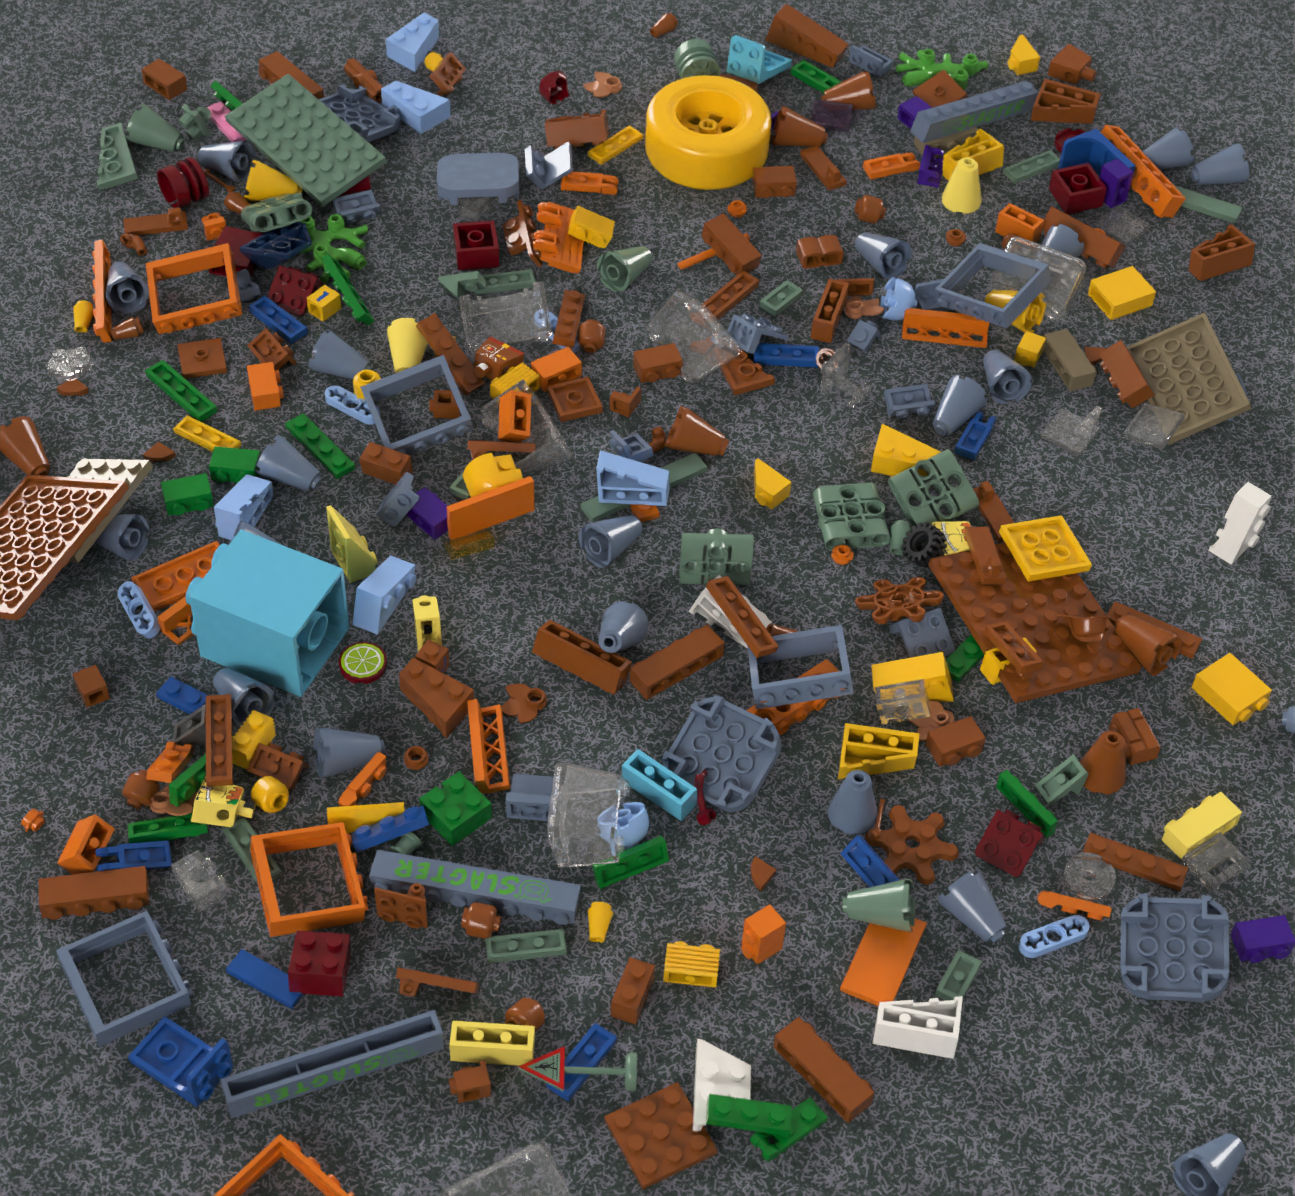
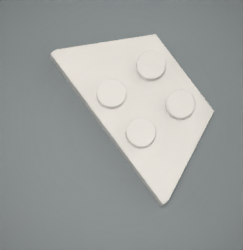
[693,1039,751,1131]

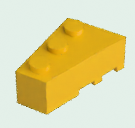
[943,128,1004,180]
[871,424,941,477]
[871,652,954,702]
[838,723,920,779]

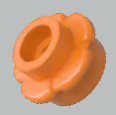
[727,200,747,218]
[831,545,854,565]
[21,808,45,832]

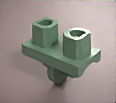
[178,104,212,141]

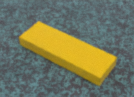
[588,125,644,165]
[173,415,241,452]
[327,802,405,833]

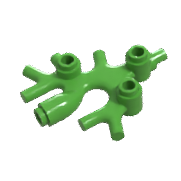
[896,49,988,90]
[298,214,368,283]

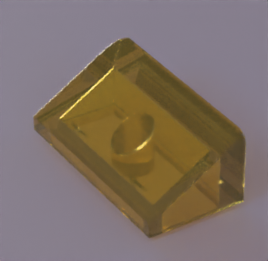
[443,530,495,560]

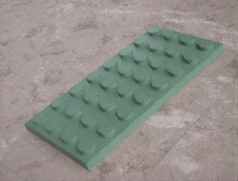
[225,74,387,207]

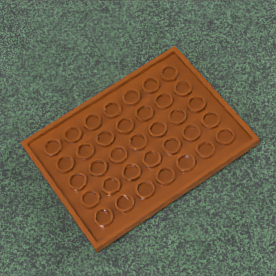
[0,475,129,621]
[928,543,1141,703]

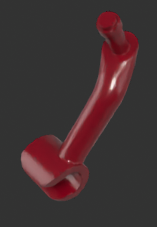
[695,770,716,825]

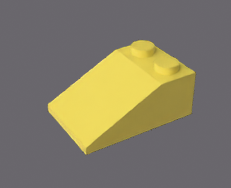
[326,505,378,583]

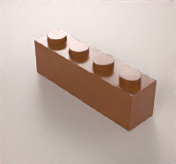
[258,51,324,100]
[1042,206,1126,268]
[532,620,632,695]
[629,625,725,700]
[39,866,150,920]
[773,1017,875,1123]

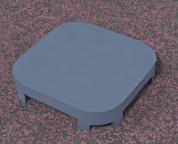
[319,84,401,142]
[437,153,519,205]
[662,695,782,812]
[1120,893,1230,1002]

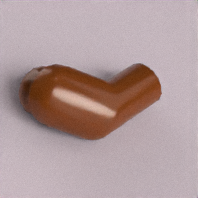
[120,233,148,256]
[648,427,666,454]

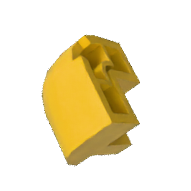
[463,453,523,497]

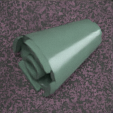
[126,104,185,152]
[597,246,652,292]
[843,879,915,932]

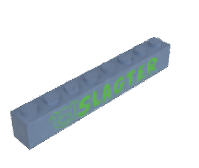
[910,81,1039,143]
[369,850,581,925]
[220,1010,444,1119]

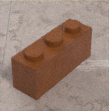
[701,213,762,275]
[811,278,849,343]
[1099,340,1155,408]

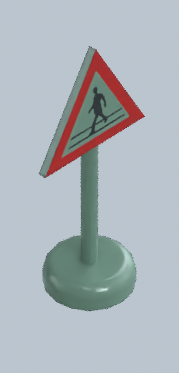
[517,1046,637,1092]

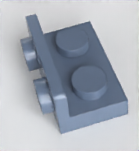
[376,472,419,527]

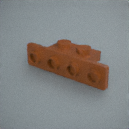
[502,200,543,267]

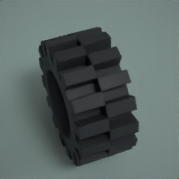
[902,522,947,568]

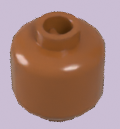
[854,195,886,223]
[577,319,606,353]
[122,770,160,809]
[461,902,501,939]
[505,997,545,1032]

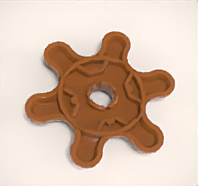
[855,577,944,624]
[865,805,959,885]

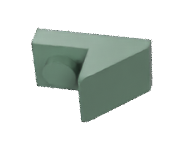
[438,271,486,305]
[1035,754,1089,806]

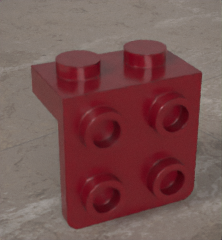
[267,265,324,316]
[975,809,1045,877]

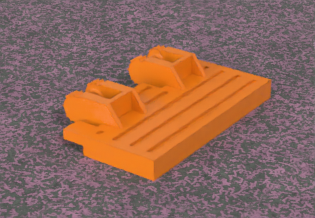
[533,202,584,273]

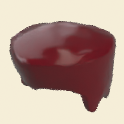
[539,71,569,104]

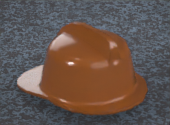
[1054,614,1112,642]

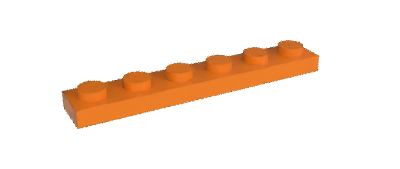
[92,239,112,343]

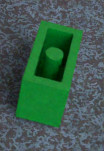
[209,446,260,483]
[161,473,214,516]

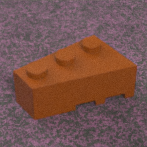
[1031,79,1101,123]
[544,110,609,149]
[1188,224,1255,281]
[399,658,474,739]

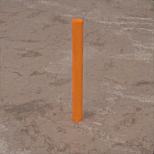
[677,233,750,270]

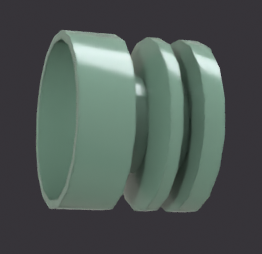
[674,39,720,79]

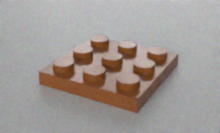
[604,1082,718,1189]

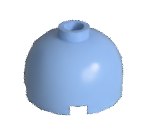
[880,277,917,321]
[597,802,649,849]

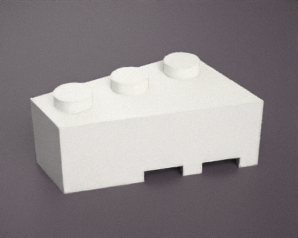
[1208,482,1271,565]
[688,575,772,648]
[873,996,963,1059]

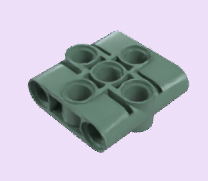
[241,193,312,232]
[888,449,979,528]
[813,483,891,551]
[679,528,754,587]

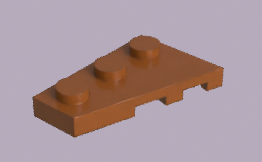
[711,340,775,396]

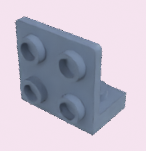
[525,142,573,189]
[725,313,789,354]
[889,608,955,658]
[506,774,563,822]

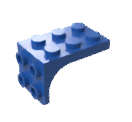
[1058,129,1135,177]
[128,1016,233,1107]

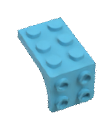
[727,35,792,84]

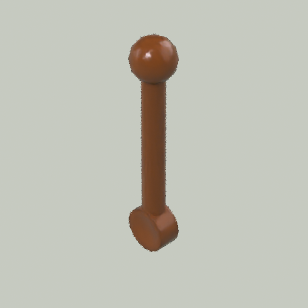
[203,169,235,192]
[871,799,885,838]

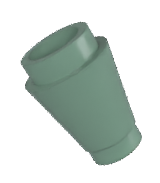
[889,520,912,555]

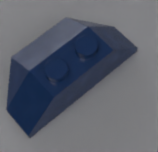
[240,222,312,269]

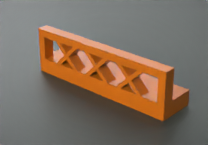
[902,308,990,348]
[157,596,194,646]
[467,699,510,794]

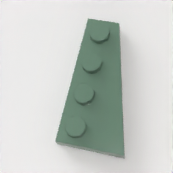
[97,123,138,190]

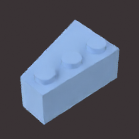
[386,13,439,72]
[381,81,450,134]
[596,450,670,506]
[214,474,274,540]
[353,555,416,635]

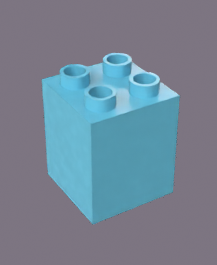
[185,529,350,697]

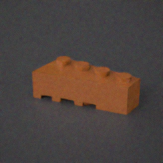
[765,3,849,68]

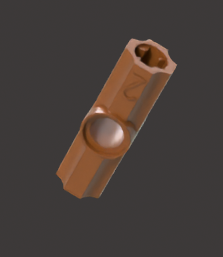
[344,58,383,103]

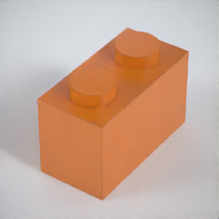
[995,203,1044,249]
[531,347,582,392]
[247,362,284,411]
[498,390,532,442]
[57,814,115,875]
[741,904,786,965]

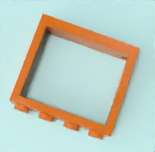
[145,243,243,334]
[250,822,369,937]
[214,1134,355,1196]

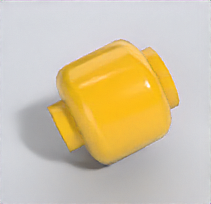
[353,369,381,399]
[251,776,289,813]

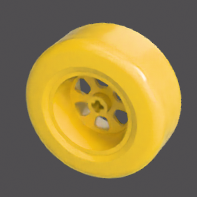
[645,75,771,190]

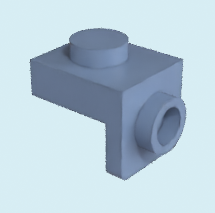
[236,269,261,302]
[847,320,881,352]

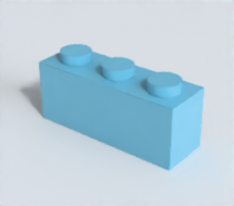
[622,749,697,821]

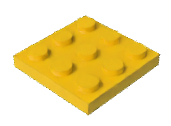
[999,515,1092,582]

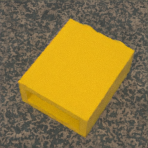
[1088,266,1156,320]
[1192,653,1272,725]

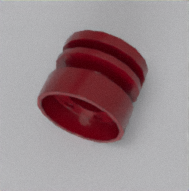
[157,157,209,208]

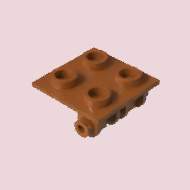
[374,883,428,928]

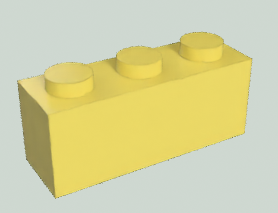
[1162,792,1242,861]
[449,1021,535,1066]

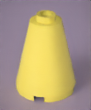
[942,158,982,214]
[387,318,428,373]

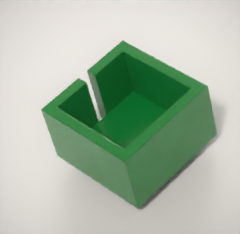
[419,771,492,846]

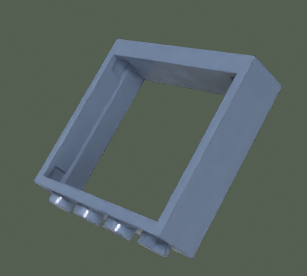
[935,243,1051,328]
[361,355,474,455]
[747,625,854,709]
[56,911,193,1047]

